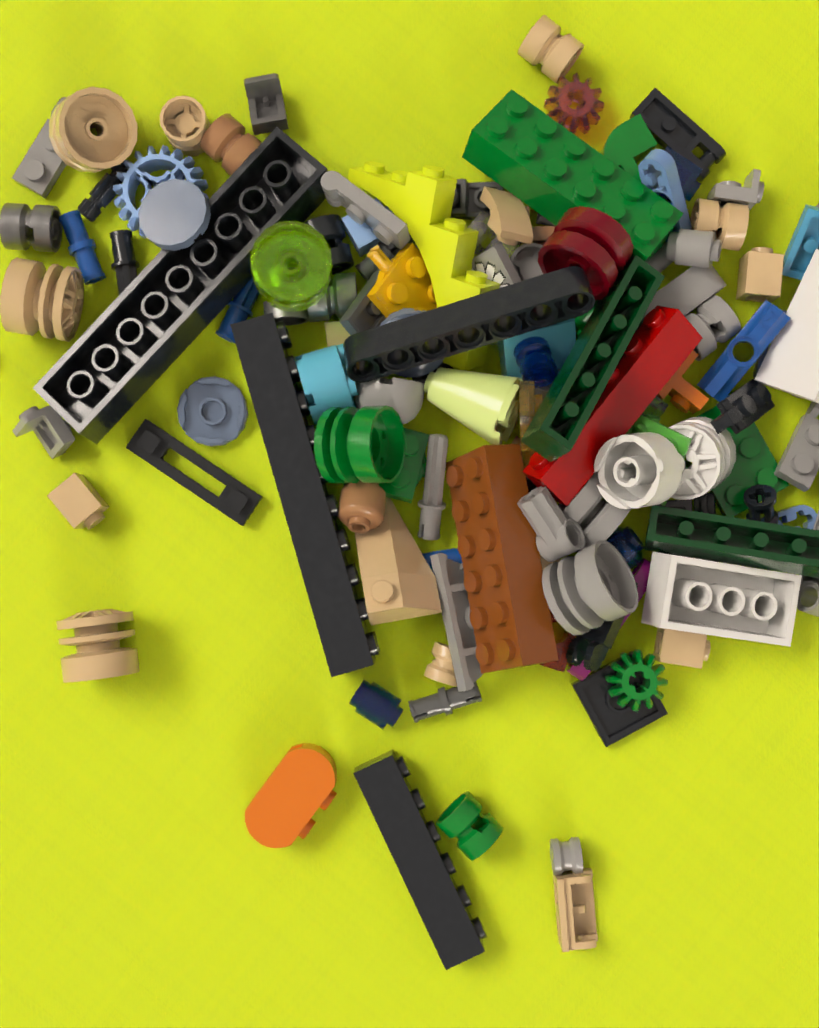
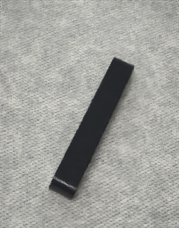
[343,266,595,383]

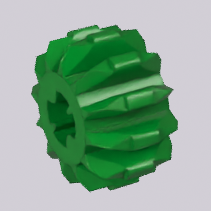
[605,649,668,711]

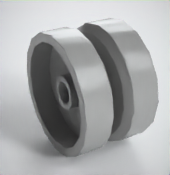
[558,472,631,552]

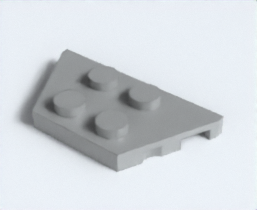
[430,553,484,692]

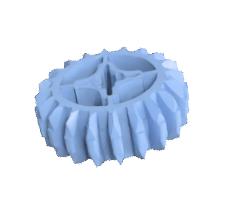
[113,145,209,239]

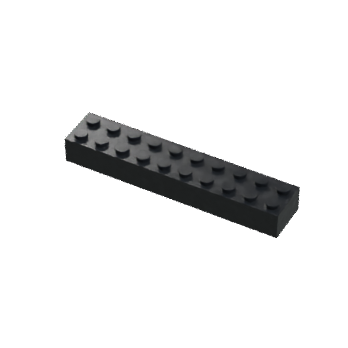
[33,127,328,444]
[230,313,380,677]

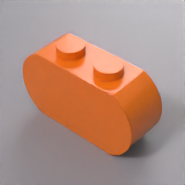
[245,743,337,848]

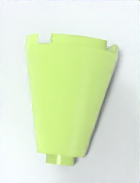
[424,367,528,445]

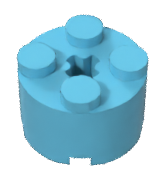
[295,344,358,425]

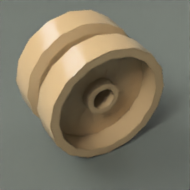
[49,87,137,173]

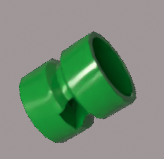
[436,791,503,861]

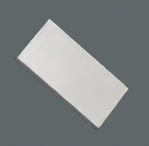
[754,249,819,404]

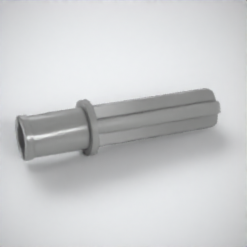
[417,434,448,540]

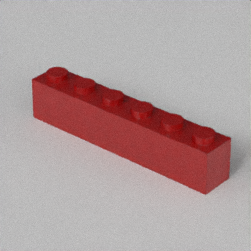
[522,305,703,506]

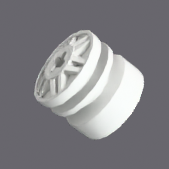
[668,417,736,500]

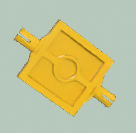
[367,242,437,318]

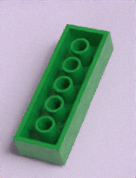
[462,89,684,263]

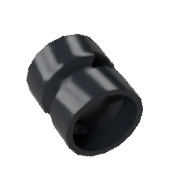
[297,214,354,276]

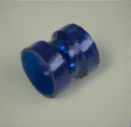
[513,336,558,388]

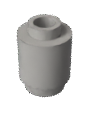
[666,229,722,268]

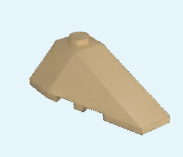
[355,497,442,625]

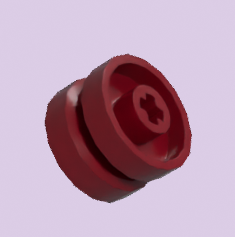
[538,206,634,301]

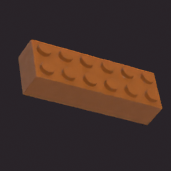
[446,444,559,674]

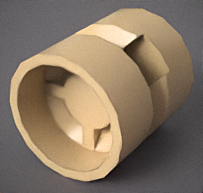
[518,15,584,84]
[160,96,211,157]
[690,198,749,251]

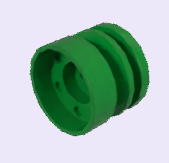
[314,406,406,483]

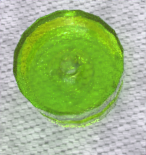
[250,221,332,312]

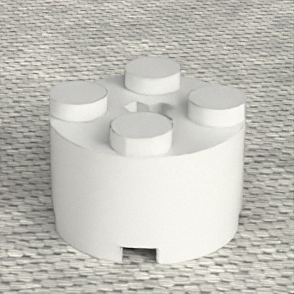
[594,432,685,509]

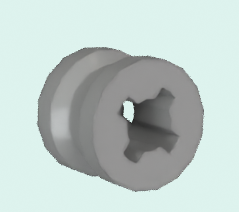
[550,837,583,876]

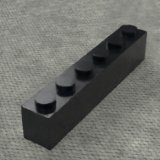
[353,749,487,970]

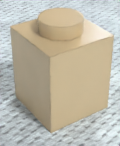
[736,247,784,303]
[47,473,110,530]
[653,627,710,669]

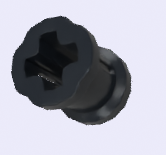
[743,484,779,524]

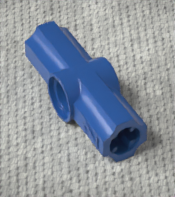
[697,300,791,402]

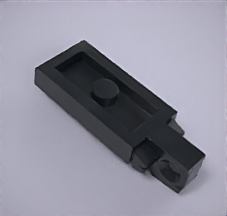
[710,378,775,435]

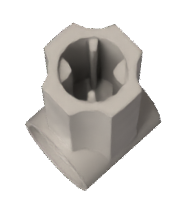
[517,486,585,562]

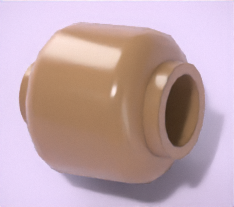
[338,481,386,533]

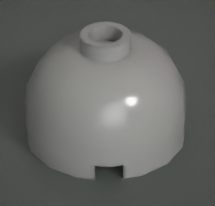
[354,377,425,424]

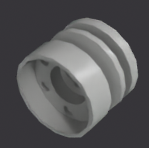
[542,540,638,636]

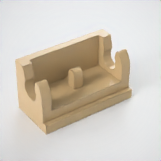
[553,868,598,952]

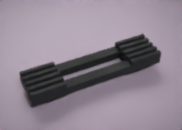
[126,419,263,526]

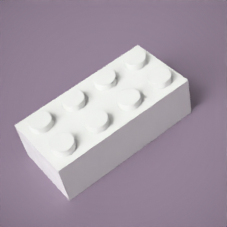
[641,552,802,647]

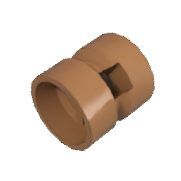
[200,113,262,176]

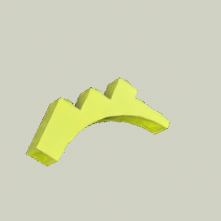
[348,161,500,370]

